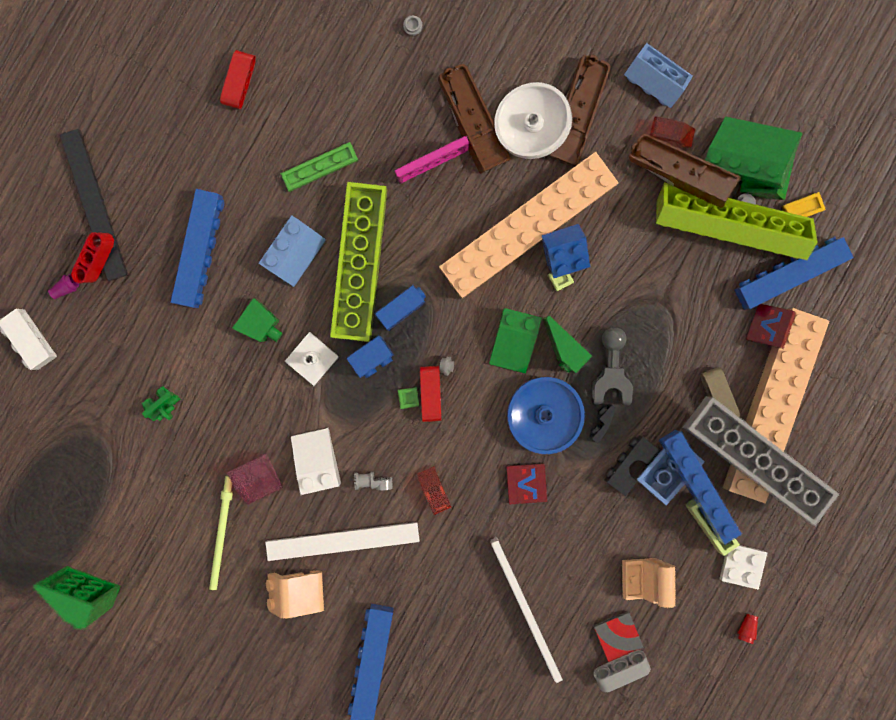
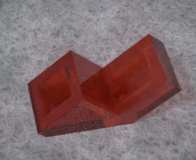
[650,116,696,148]
[417,466,452,515]

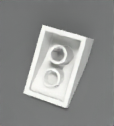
[291,428,341,495]

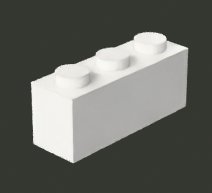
[0,309,57,370]

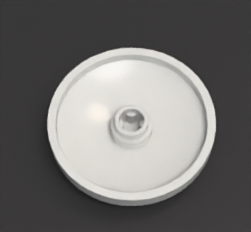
[494,82,572,159]

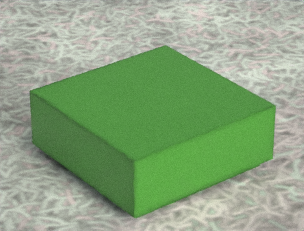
[398,387,420,409]

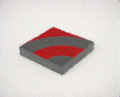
[593,611,644,662]

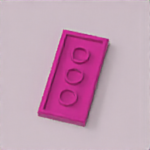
[395,136,469,183]

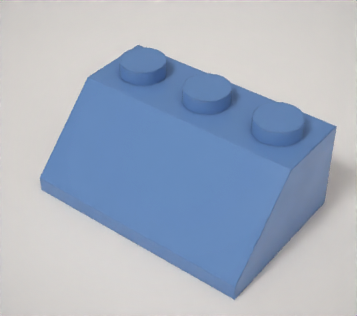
[624,43,693,108]
[259,215,326,287]
[637,448,705,505]

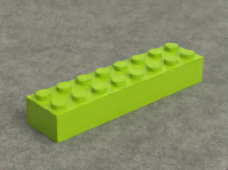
[330,182,387,342]
[656,182,817,260]

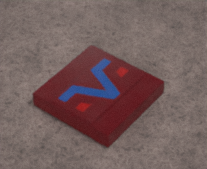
[746,304,796,349]
[506,463,547,505]

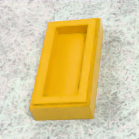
[781,192,826,217]

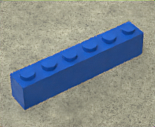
[171,189,224,308]
[734,236,854,310]
[659,430,742,544]
[348,604,394,720]

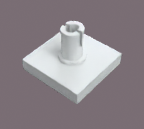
[285,332,339,386]

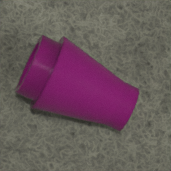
[48,274,79,299]

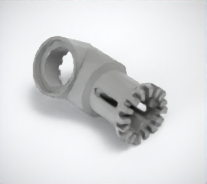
[354,471,393,490]

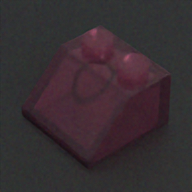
[227,454,283,504]

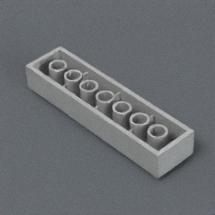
[683,396,839,526]

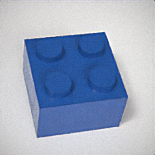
[541,224,590,279]
[347,336,394,378]

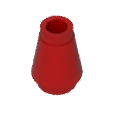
[737,614,758,644]

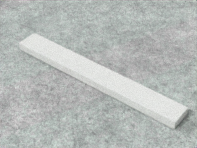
[265,522,420,561]
[490,537,562,683]

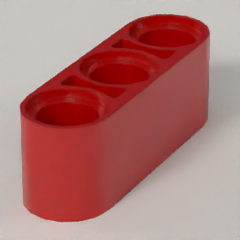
[220,50,256,109]
[71,232,114,283]
[420,366,442,422]

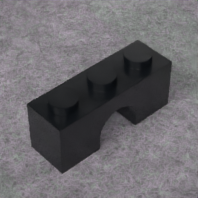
[604,435,661,496]

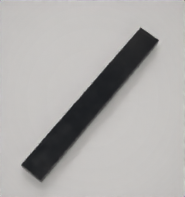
[60,129,128,281]

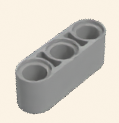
[594,650,651,692]

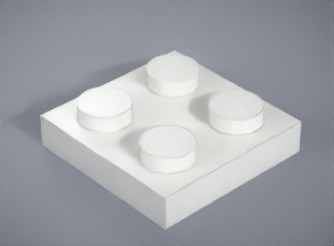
[720,545,767,590]

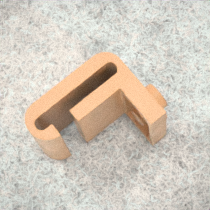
[622,558,675,607]
[266,570,324,618]

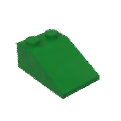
[489,308,542,373]
[542,316,592,373]

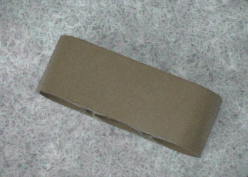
[700,367,740,418]

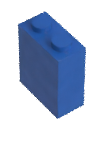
[376,286,426,330]

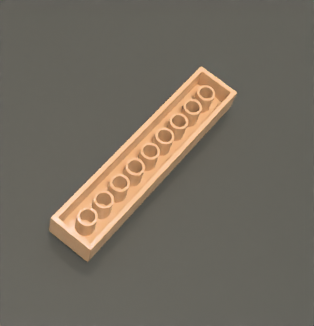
[439,152,618,299]
[723,308,829,504]

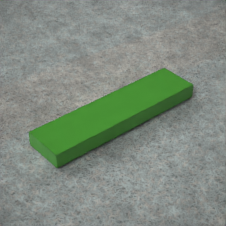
[280,142,359,192]

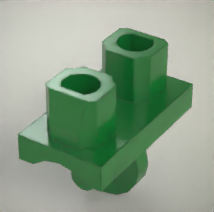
[142,387,180,421]

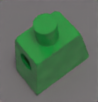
[233,298,283,342]

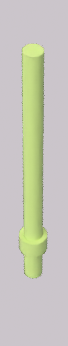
[209,476,233,590]

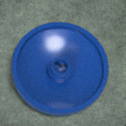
[507,377,585,454]

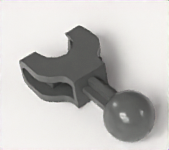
[592,327,633,406]

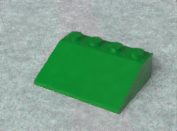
[705,116,802,190]
[34,566,121,629]

